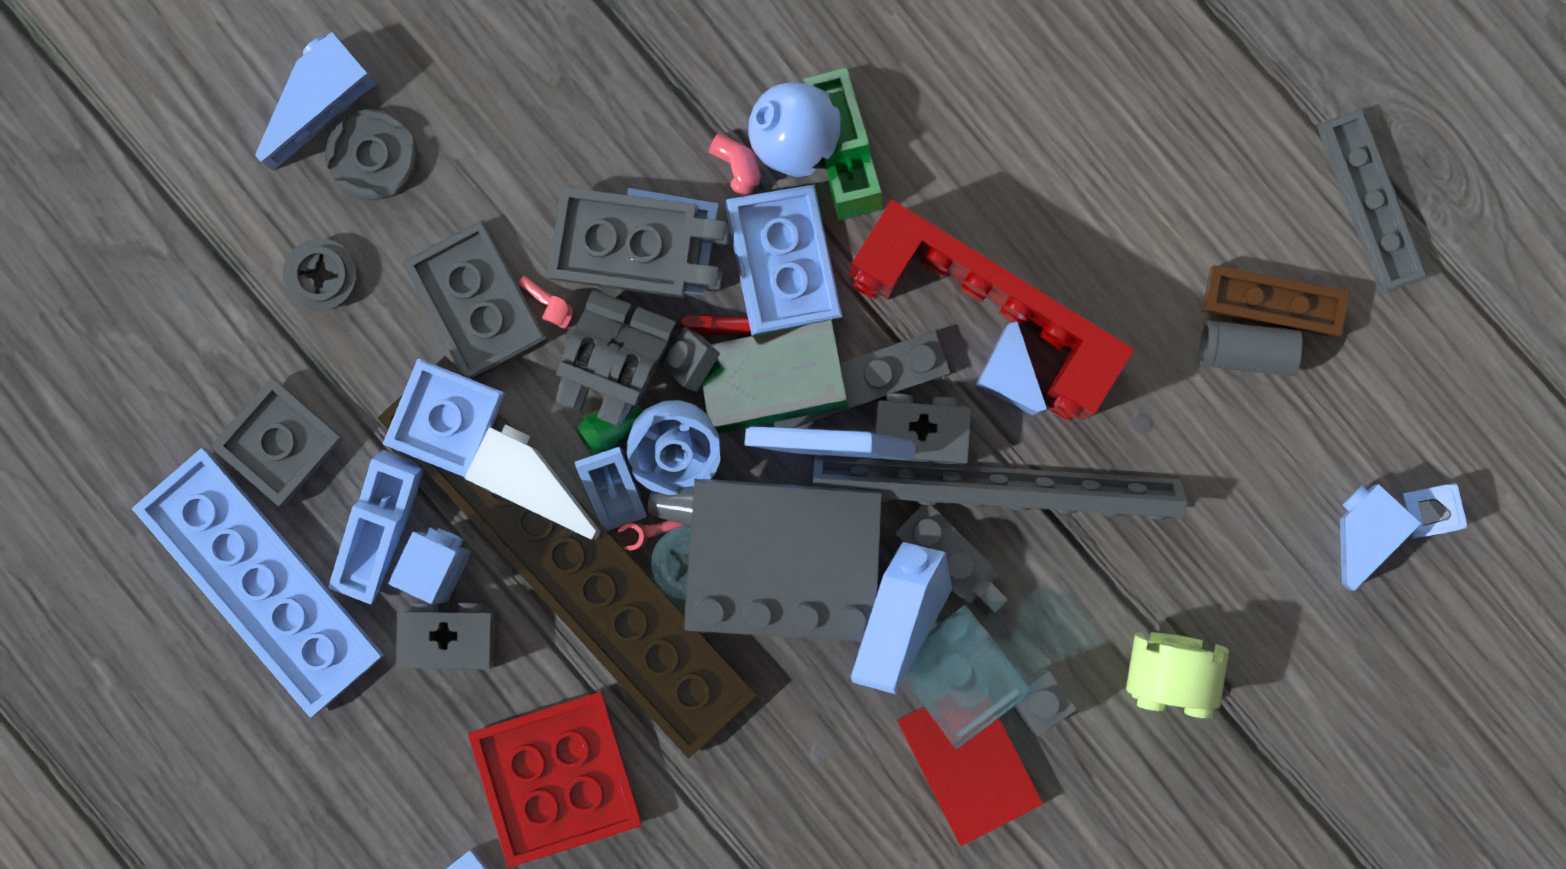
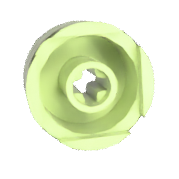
[1126,632,1229,719]

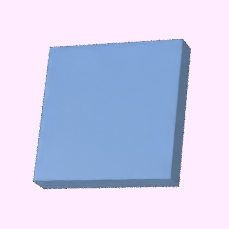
[383,359,506,477]

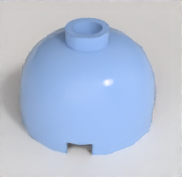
[748,81,841,178]
[627,400,720,495]

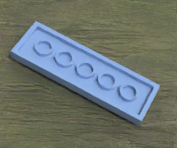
[131,448,385,718]

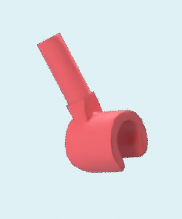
[518,276,573,329]
[618,520,685,551]

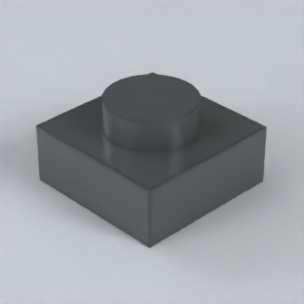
[661,327,720,392]

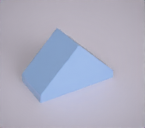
[975,321,1047,415]
[575,447,647,531]

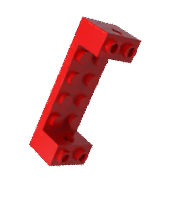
[849,199,1134,422]

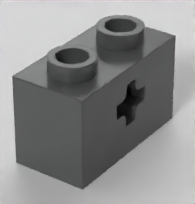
[873,394,971,465]
[396,602,498,670]

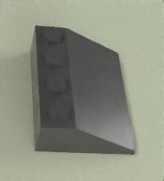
[684,478,881,642]

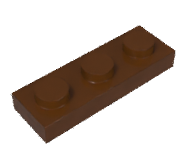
[1202,265,1350,338]

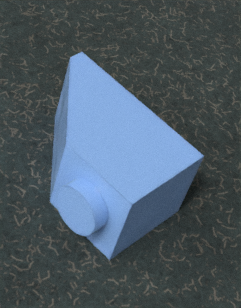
[1340,484,1421,591]

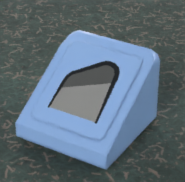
[1402,483,1467,539]

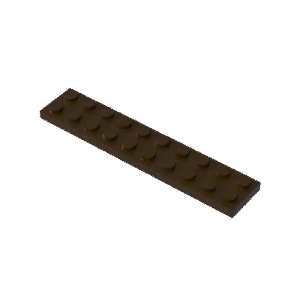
[377,356,757,759]

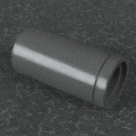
[1199,320,1302,376]

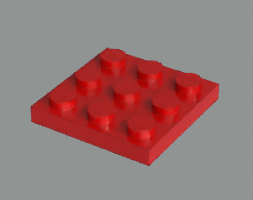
[468,690,643,868]

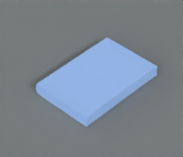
[724,184,843,336]
[745,427,915,460]

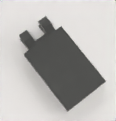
[547,187,730,298]

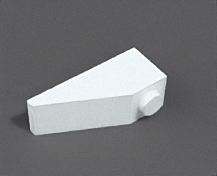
[465,424,601,540]

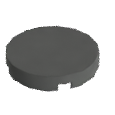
[325,109,418,201]

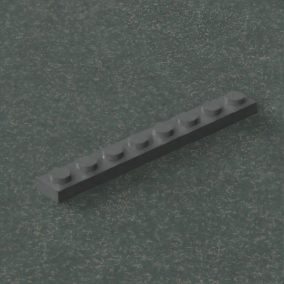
[813,456,1187,520]

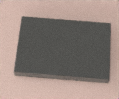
[402,219,548,380]

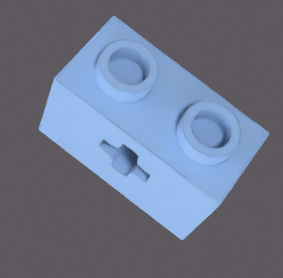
[388,527,472,604]

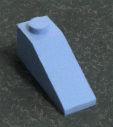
[255,32,376,171]
[851,542,953,694]

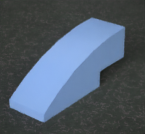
[328,450,424,604]

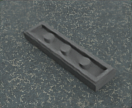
[1316,108,1428,295]

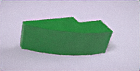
[803,68,883,221]

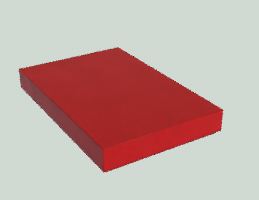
[896,678,1043,847]

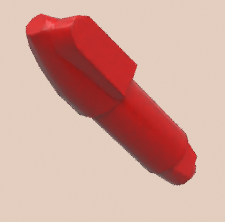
[680,314,752,335]

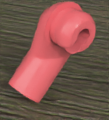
[708,132,761,196]

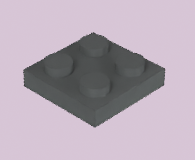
[210,377,344,507]

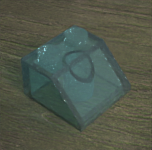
[904,605,1032,749]

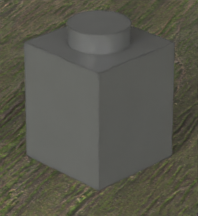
[1005,668,1077,737]

